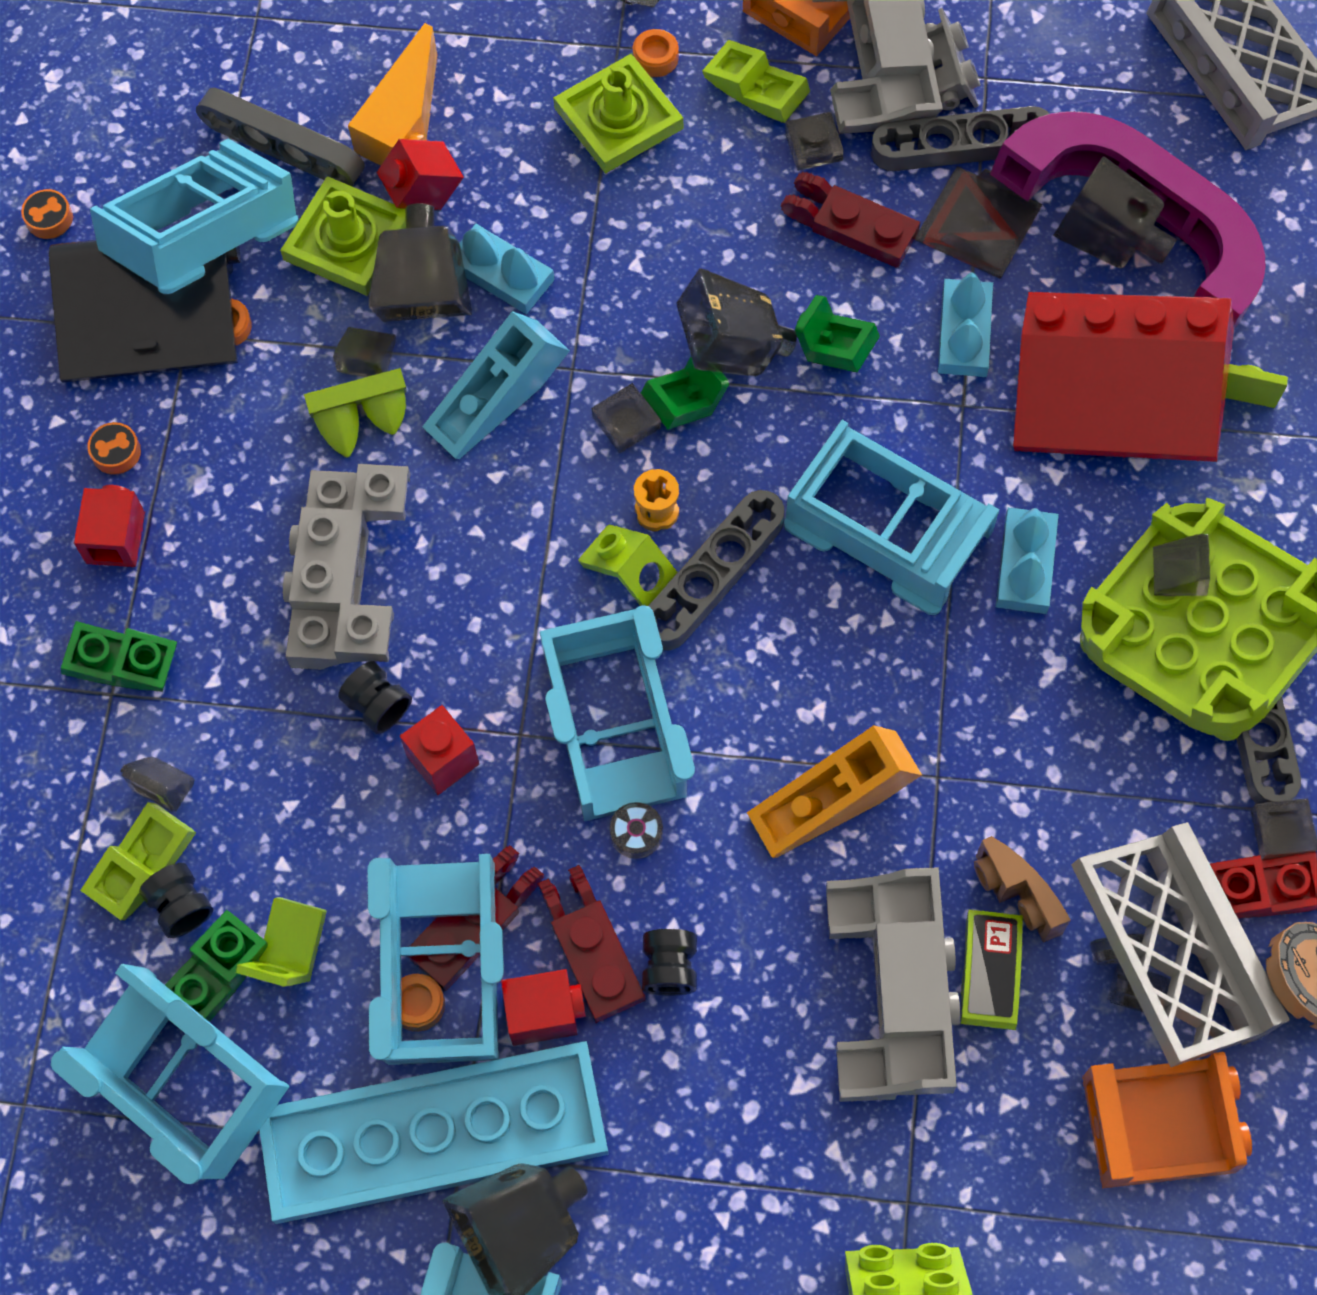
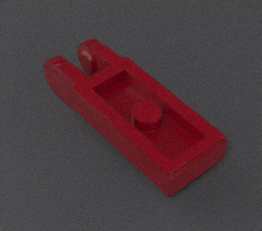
[780,171,920,268]
[406,845,544,991]
[538,865,645,1023]

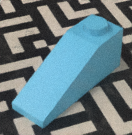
[422,311,570,459]

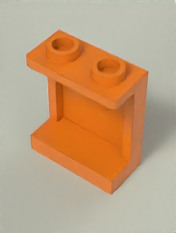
[743,0,850,57]
[1082,1052,1252,1189]

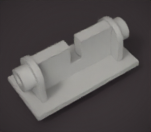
[925,8,981,110]

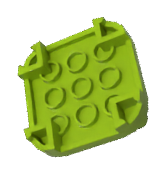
[1080,497,1317,741]

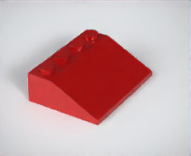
[1013,292,1234,462]

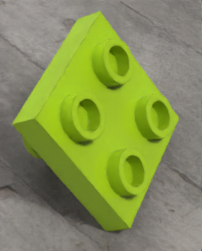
[553,53,684,174]
[280,176,413,296]
[845,1243,973,1295]

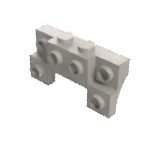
[812,0,943,134]
[283,464,411,670]
[826,867,960,1102]

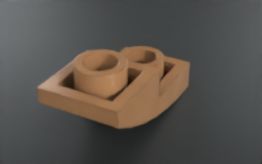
[974,836,1071,943]

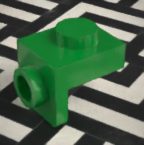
[795,295,880,373]
[640,349,729,430]

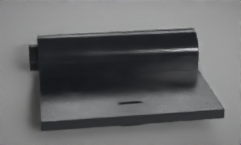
[49,232,241,383]

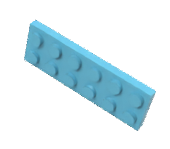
[259,1041,609,1224]

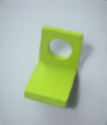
[1225,364,1288,408]
[578,524,678,606]
[235,897,327,987]

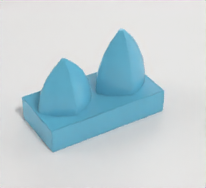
[448,224,554,315]
[938,272,993,377]
[996,507,1059,614]

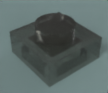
[785,112,844,171]
[591,383,661,453]
[1250,798,1317,860]

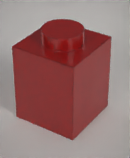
[377,139,464,210]
[74,485,145,567]
[400,705,479,795]
[501,969,586,1046]

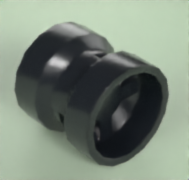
[338,661,412,734]
[139,863,214,938]
[642,929,697,996]

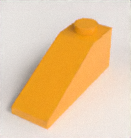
[348,23,437,166]
[747,725,922,858]

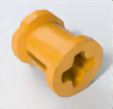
[634,469,679,532]

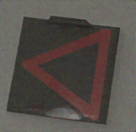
[915,166,1043,279]

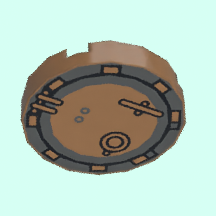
[1266,922,1317,1029]

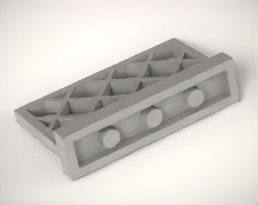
[1146,0,1317,150]
[1071,822,1290,1067]

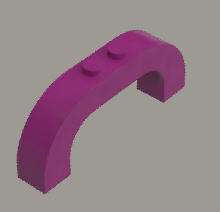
[990,111,1266,330]

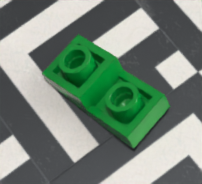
[61,621,177,692]
[165,910,268,1022]

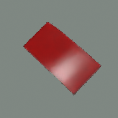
[1210,852,1317,918]

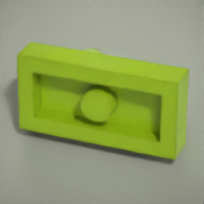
[304,368,406,458]

